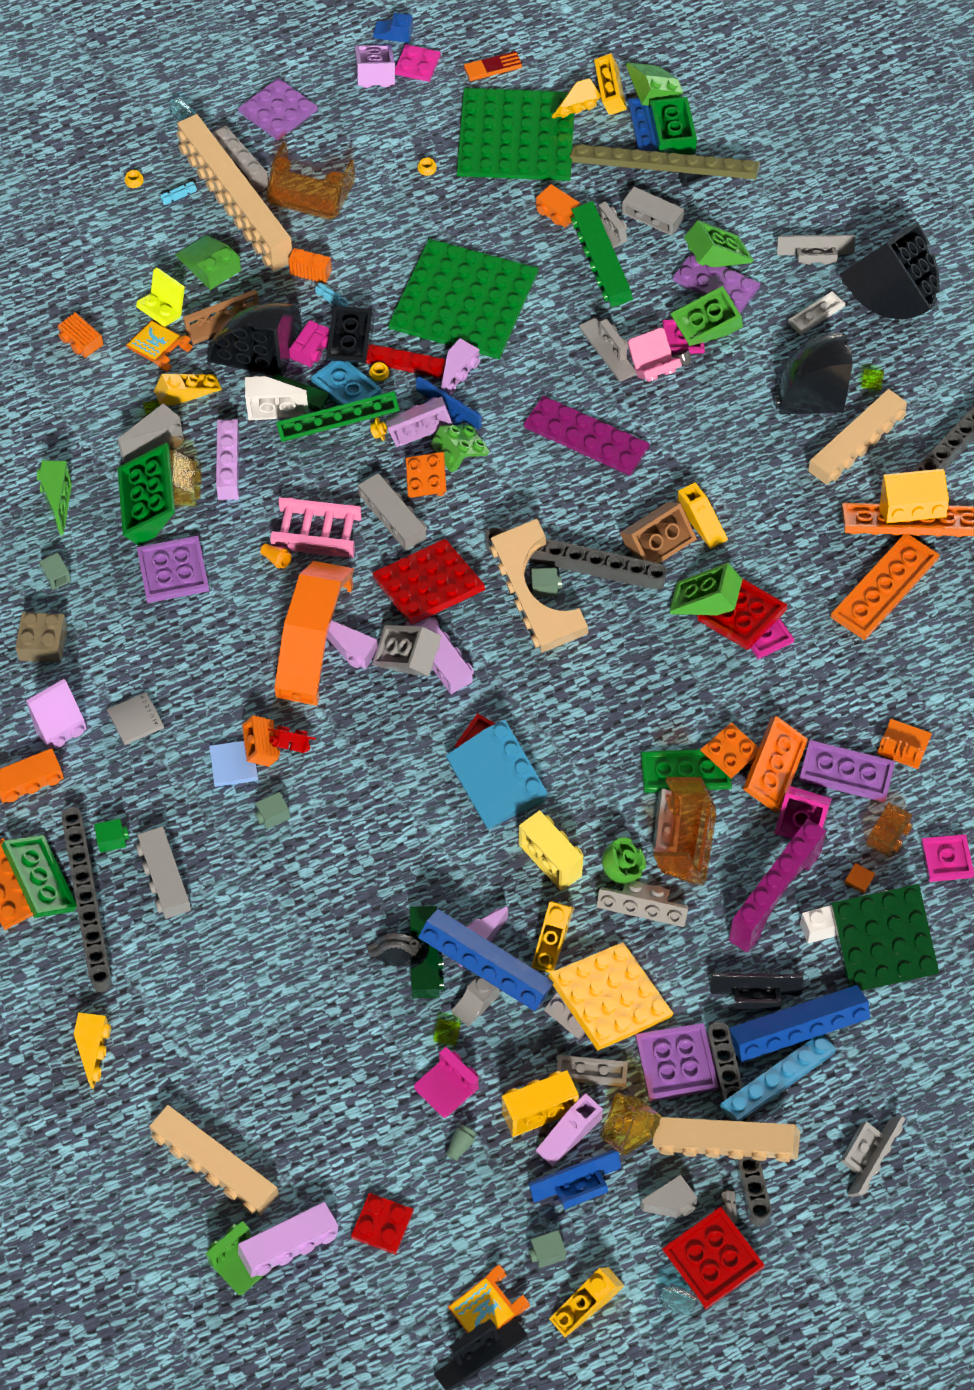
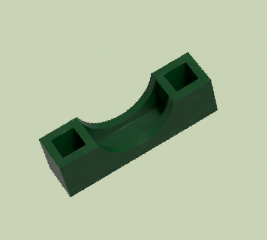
[410,906,444,999]

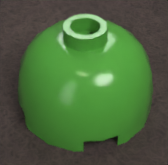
[601,837,646,884]

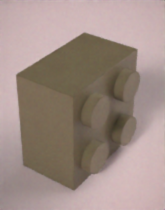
[15,612,67,663]

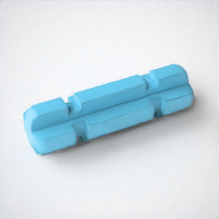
[160,181,197,205]
[315,283,348,307]

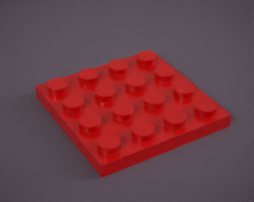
[372,539,485,625]

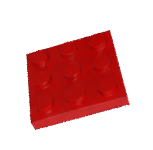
[697,578,787,650]
[662,1207,765,1310]

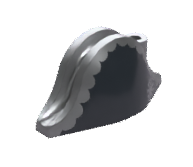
[368,933,427,966]

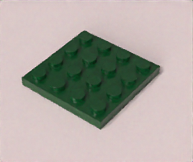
[830,884,940,991]

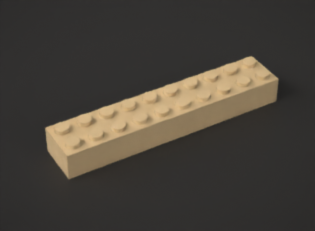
[176,114,292,272]

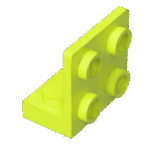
[136,268,185,327]

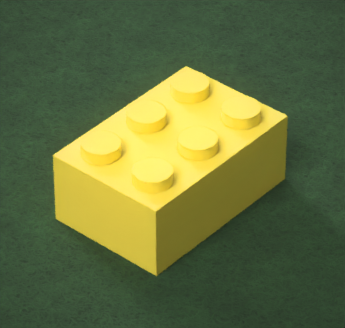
[519,810,583,892]

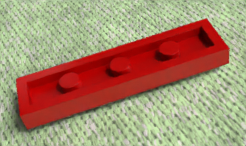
[366,344,446,379]

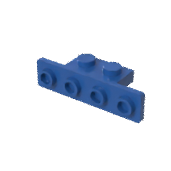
[416,377,482,430]
[529,1149,621,1210]

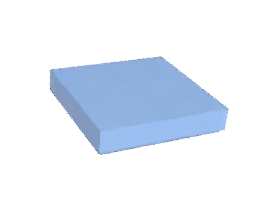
[209,741,258,787]

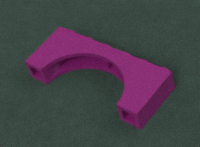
[729,819,826,953]

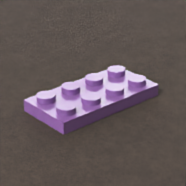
[673,252,760,313]
[799,740,895,802]

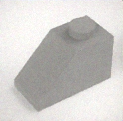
[640,1175,697,1218]

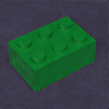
[650,97,697,155]

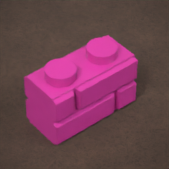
[289,320,330,367]

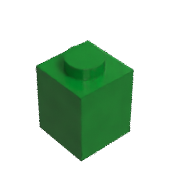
[94,819,129,853]

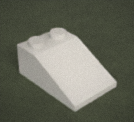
[245,376,309,420]

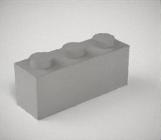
[622,187,684,236]

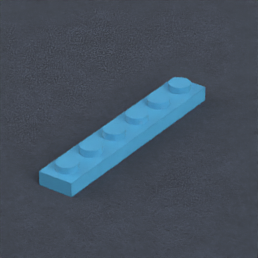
[720,1035,837,1121]

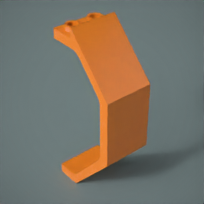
[274,561,354,706]

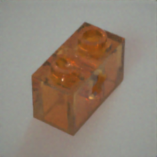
[866,803,913,858]

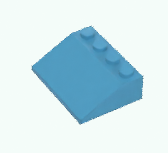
[446,720,547,829]

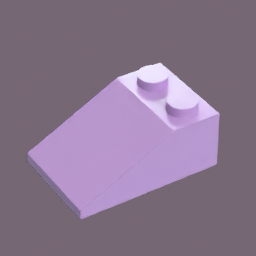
[355,45,395,88]
[26,679,86,749]

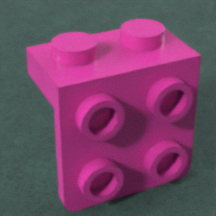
[414,1047,479,1118]

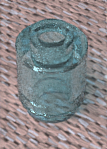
[169,98,196,121]
[659,1283,698,1316]

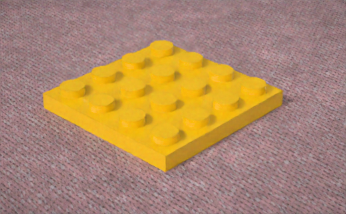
[548,942,674,1051]

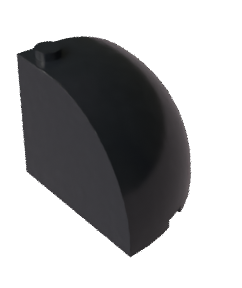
[839,222,940,319]
[207,303,302,376]
[775,332,853,415]

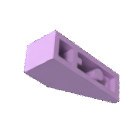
[327,620,378,669]

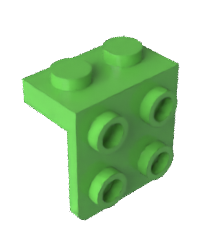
[430,425,490,472]
[205,1221,272,1295]

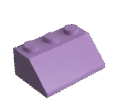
[385,397,453,447]

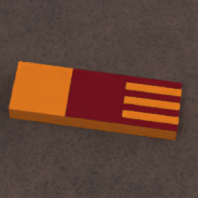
[464,51,522,81]

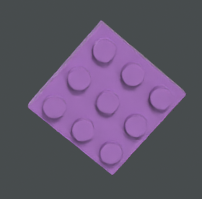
[238,78,318,141]
[137,536,209,603]
[635,1023,719,1102]

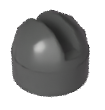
[674,350,692,366]

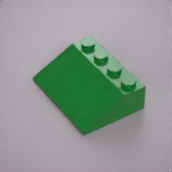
[117,443,175,545]

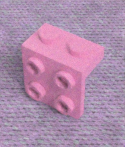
[627,328,682,381]

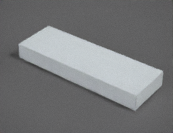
[788,291,845,335]

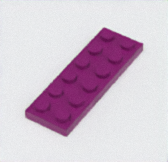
[524,395,650,476]

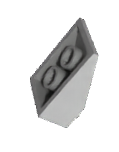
[117,404,184,464]
[372,625,442,676]

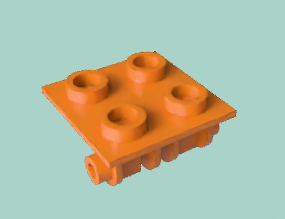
[406,452,447,498]
[877,719,932,769]
[700,722,759,779]

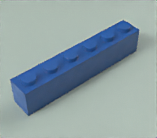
[418,909,554,1011]
[729,985,870,1062]

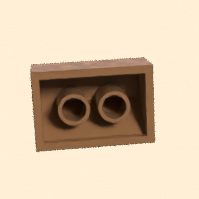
[620,502,697,563]

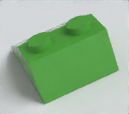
[626,62,683,106]
[684,220,754,267]
[175,235,241,290]
[670,286,743,346]
[37,460,72,535]
[669,563,742,615]

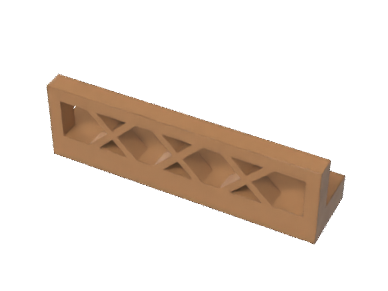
[183,289,259,345]

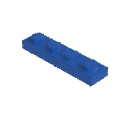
[628,98,658,152]

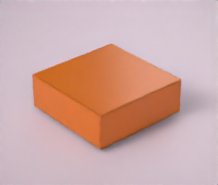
[845,863,875,894]

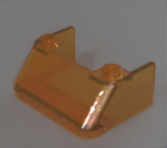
[266,142,355,219]
[653,777,716,885]

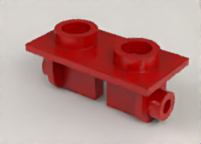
[268,725,316,753]

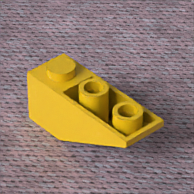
[552,78,601,119]
[154,374,222,405]
[677,482,728,549]
[531,901,574,973]
[74,1012,111,1089]
[549,1267,625,1337]

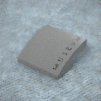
[106,692,164,745]

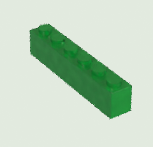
[570,201,633,307]
[276,391,400,442]

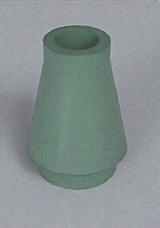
[445,1124,477,1162]

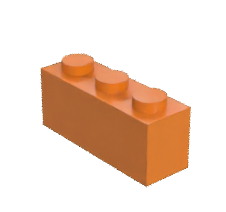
[0,748,64,803]

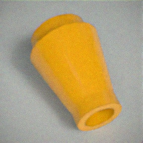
[260,543,292,569]

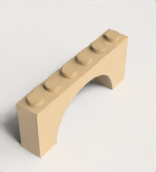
[489,519,588,652]

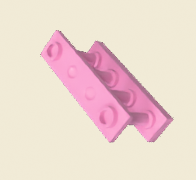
[270,497,362,558]

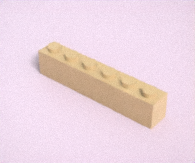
[808,389,907,485]
[149,1105,279,1216]
[652,1117,801,1162]

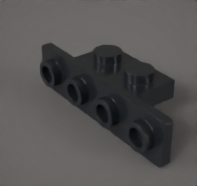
[710,973,804,1010]
[434,1319,528,1390]

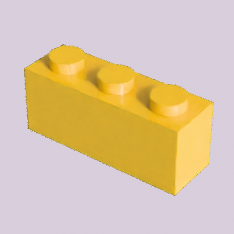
[594,53,627,115]

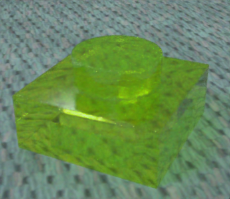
[861,368,884,391]

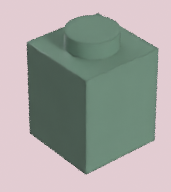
[39,553,71,590]
[531,568,562,597]
[254,792,290,829]
[528,1230,566,1269]

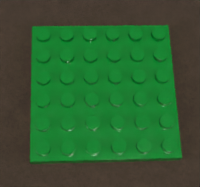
[457,88,574,181]
[388,239,539,359]

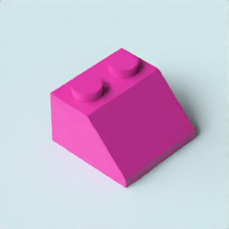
[774,786,832,839]

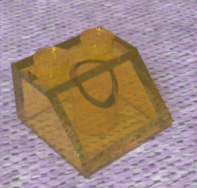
[170,450,202,507]
[600,1093,661,1155]

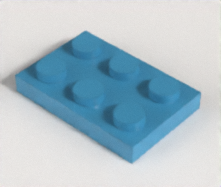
[311,361,381,405]

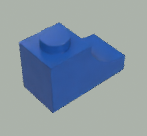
[373,13,413,43]

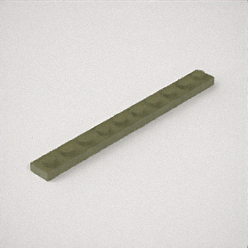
[570,144,760,180]

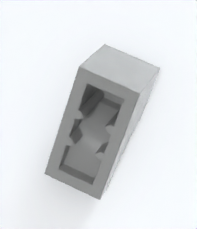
[452,976,500,1027]

